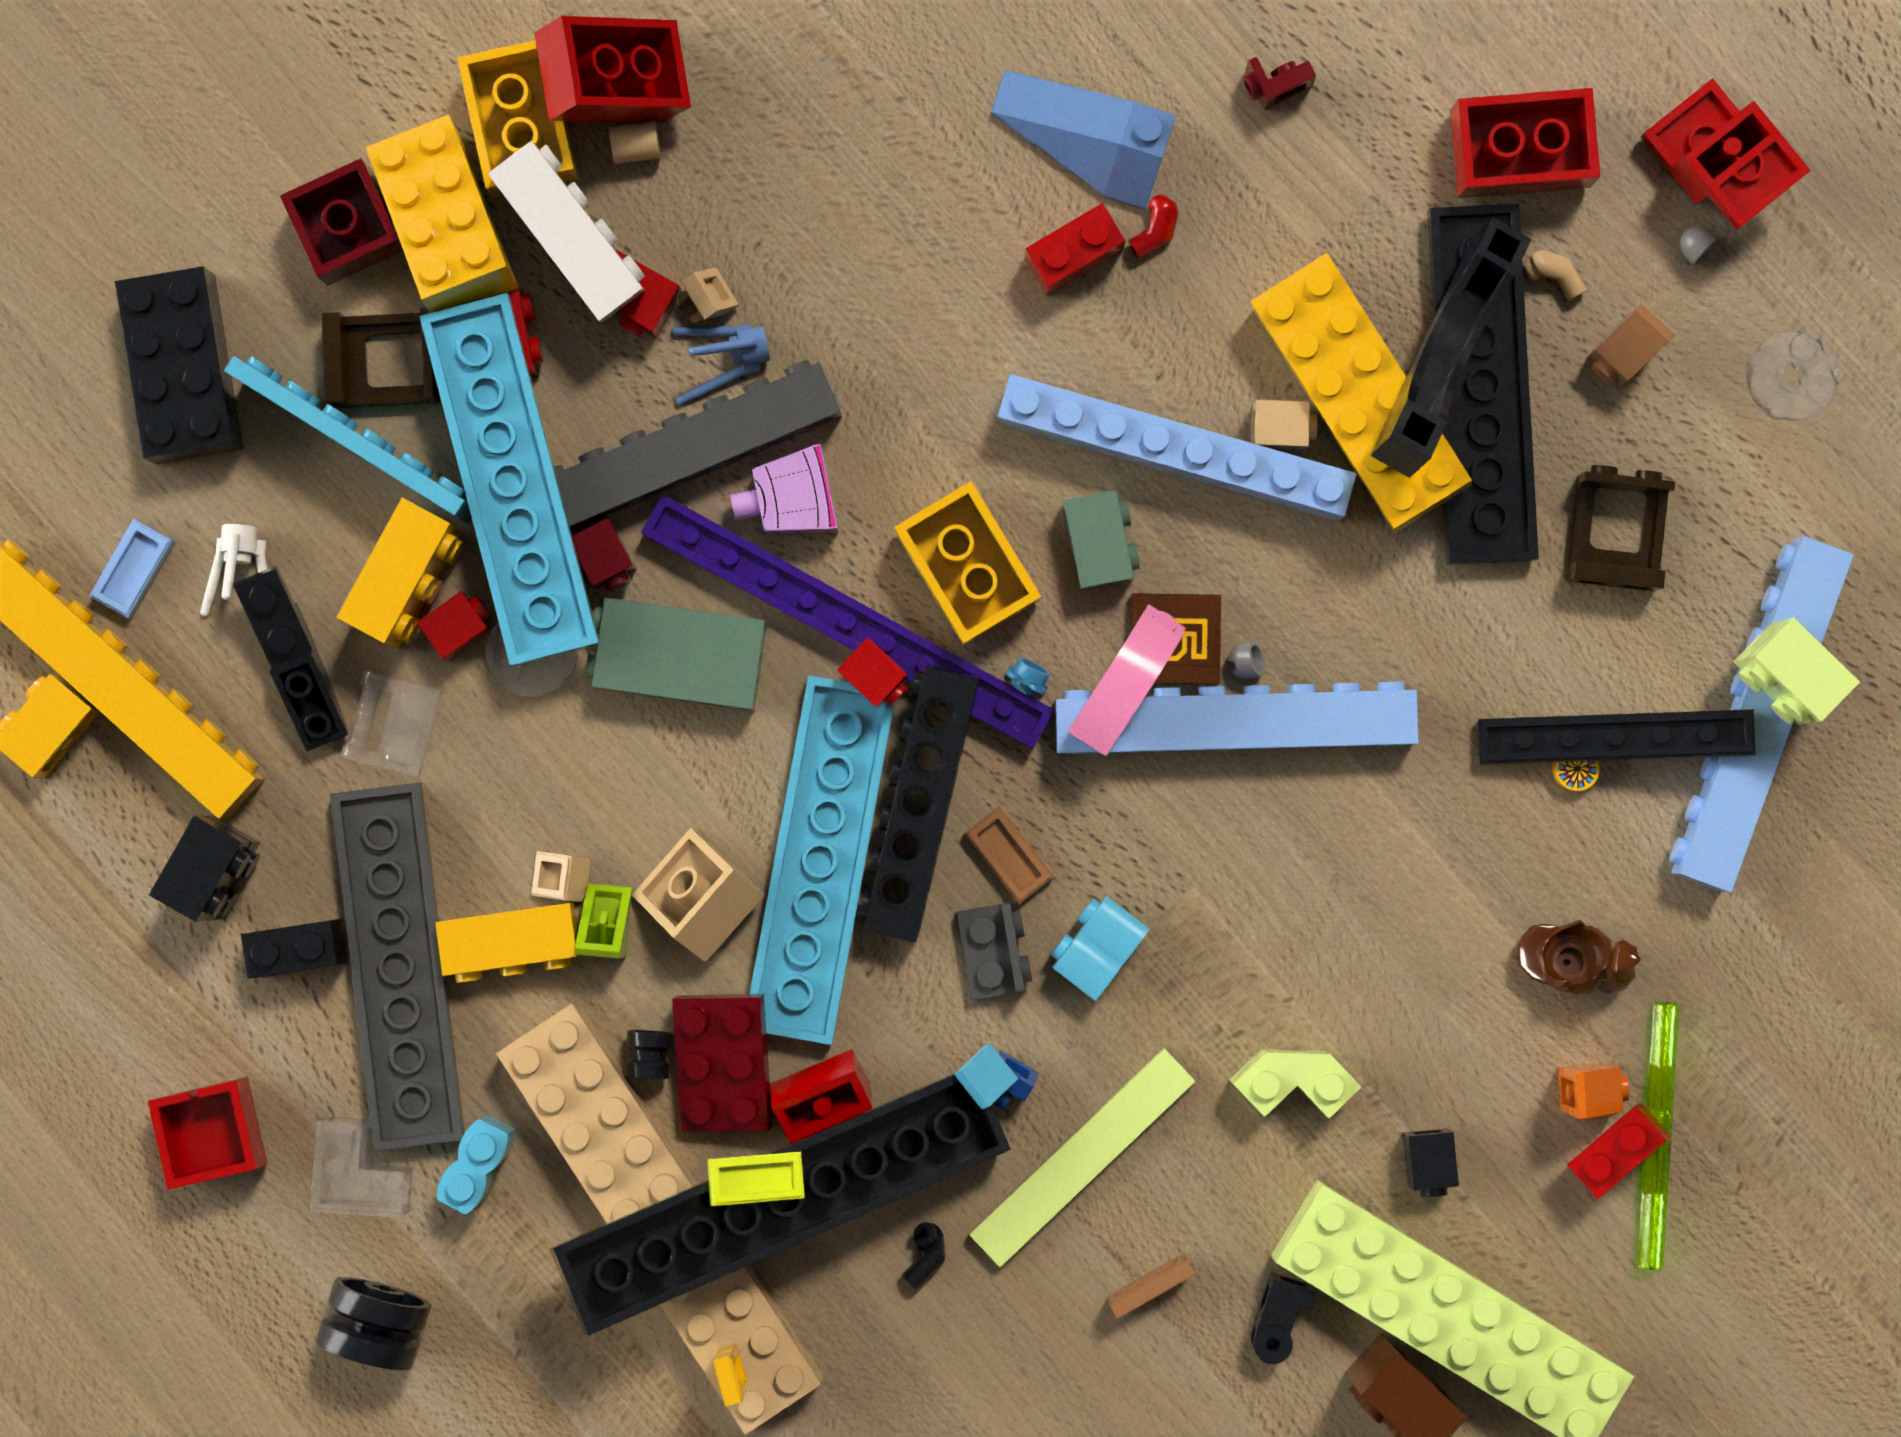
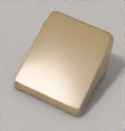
[531,851,591,902]

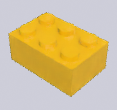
[457,40,580,199]
[894,481,1041,646]
[336,497,464,649]

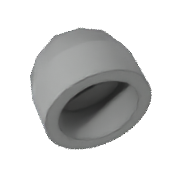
[1680,226,1720,266]
[1228,641,1265,678]

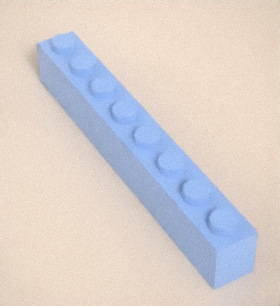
[997,374,1357,522]
[1669,536,1854,893]
[1055,682,1418,754]

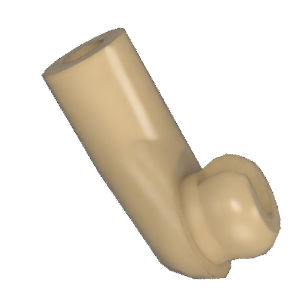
[1523,249,1588,301]

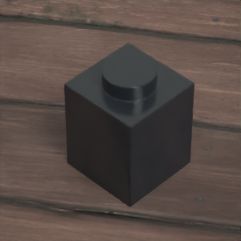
[1402,1128,1459,1197]

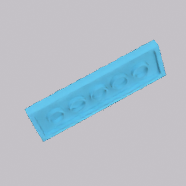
[224,356,472,524]

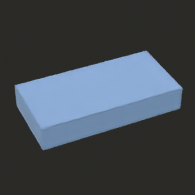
[89,519,175,619]

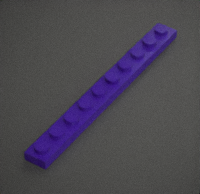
[641,494,1055,749]

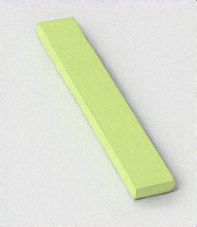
[969,1048,1196,1267]

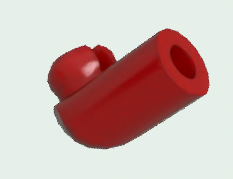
[1128,194,1179,259]

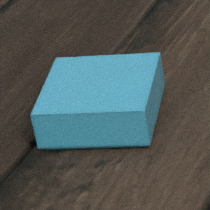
[954,1043,1018,1109]

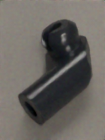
[902,1222,946,1290]

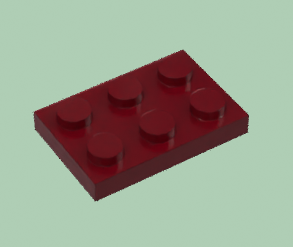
[672,994,773,1132]

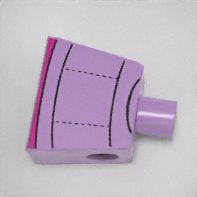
[730,444,839,535]

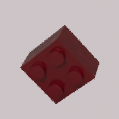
[280,158,403,286]

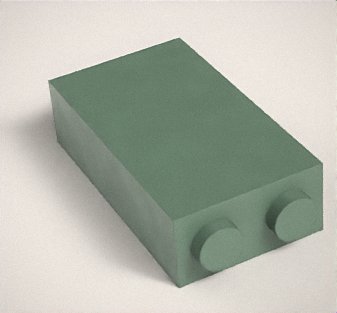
[586,598,767,711]

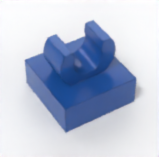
[993,1050,1039,1110]

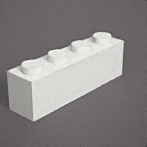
[488,141,646,323]

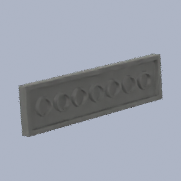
[330,782,465,1152]

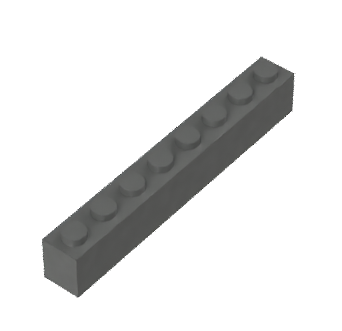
[554,360,842,532]

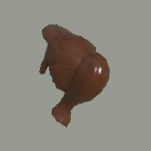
[1517,920,1641,995]

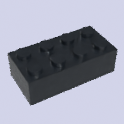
[114,266,243,464]

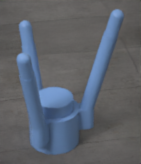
[671,323,770,405]

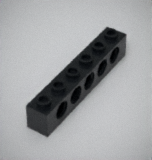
[858,664,980,943]

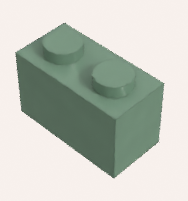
[1062,490,1140,592]

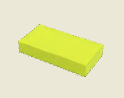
[707,1152,805,1206]

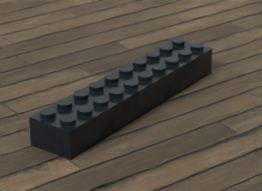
[549,1073,1011,1336]

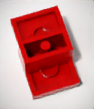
[1640,78,1811,230]

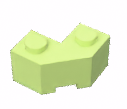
[1229,1049,1362,1118]

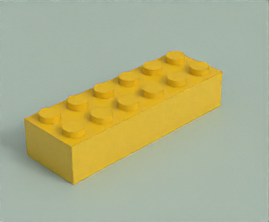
[1250,253,1472,533]

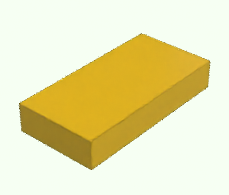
[713,1343,748,1407]

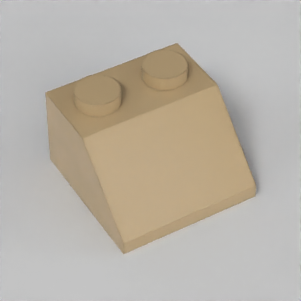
[632,828,765,962]

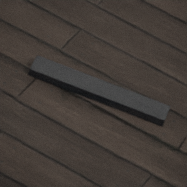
[1478,709,1756,765]

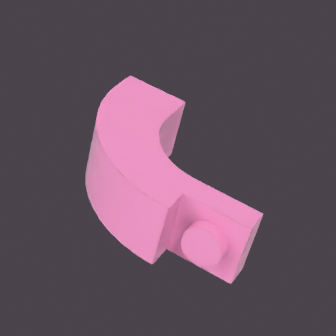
[1068,604,1186,756]

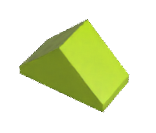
[575,883,632,959]

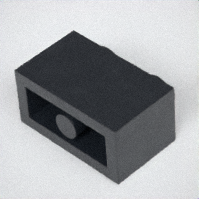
[241,919,347,979]

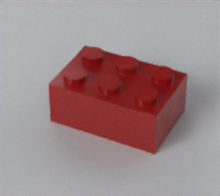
[534,16,691,123]
[1450,88,1601,198]

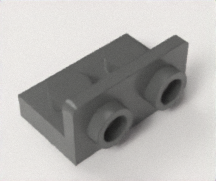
[957,903,1032,1000]

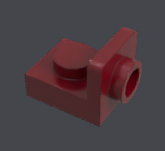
[1242,57,1316,110]

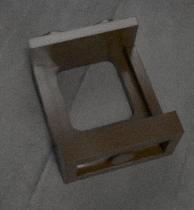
[321,308,440,408]
[1566,465,1675,592]

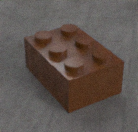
[1345,1333,1468,1437]

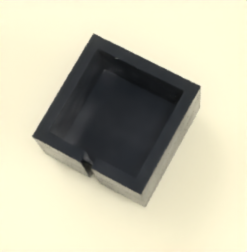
[148,815,260,922]

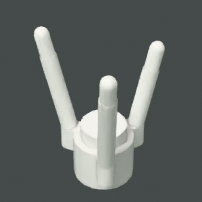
[200,524,268,617]

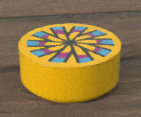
[1552,761,1600,791]

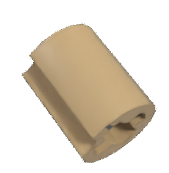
[609,121,661,165]

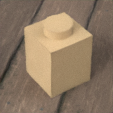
[1251,400,1317,452]

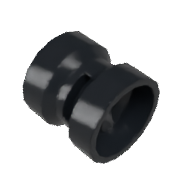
[624,1030,672,1079]

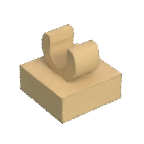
[677,267,739,323]

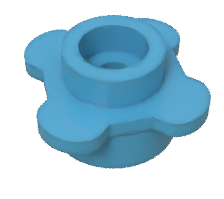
[1006,657,1050,696]

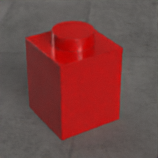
[417,591,493,661]
[837,637,908,709]

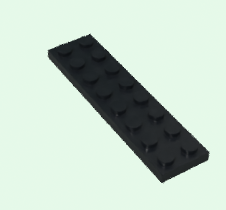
[1427,204,1539,565]

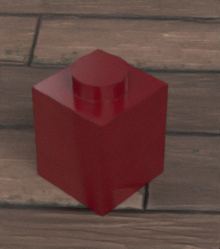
[572,518,637,592]

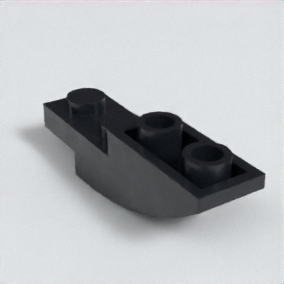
[233,565,349,751]

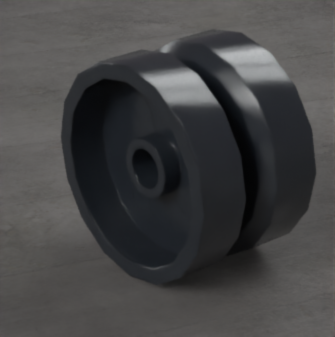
[316,1277,432,1370]

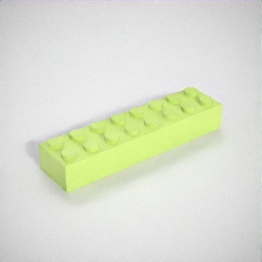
[1271,1179,1635,1437]

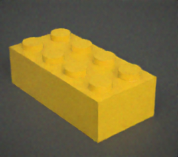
[365,114,518,313]

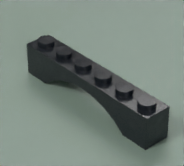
[1370,217,1531,478]

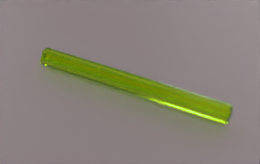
[1637,1001,1680,1270]

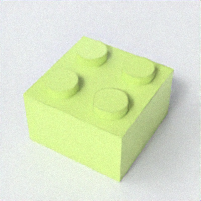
[1733,617,1860,725]

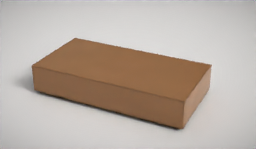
[964,806,1054,904]
[1107,1254,1196,1319]

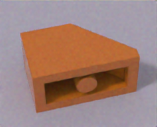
[1558,1064,1629,1119]

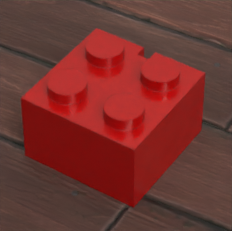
[148,1076,268,1190]

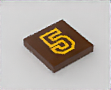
[1130,593,1221,685]

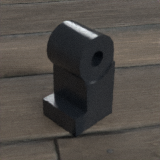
[1251,1272,1317,1364]

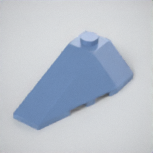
[991,70,1176,210]

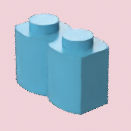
[1050,896,1150,1001]
[437,1115,515,1215]

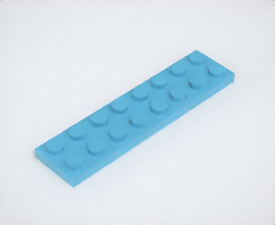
[419,293,600,667]
[750,675,895,1045]

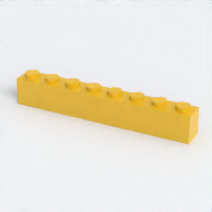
[0,539,265,819]

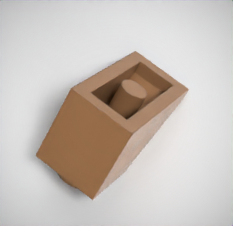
[1587,304,1675,387]

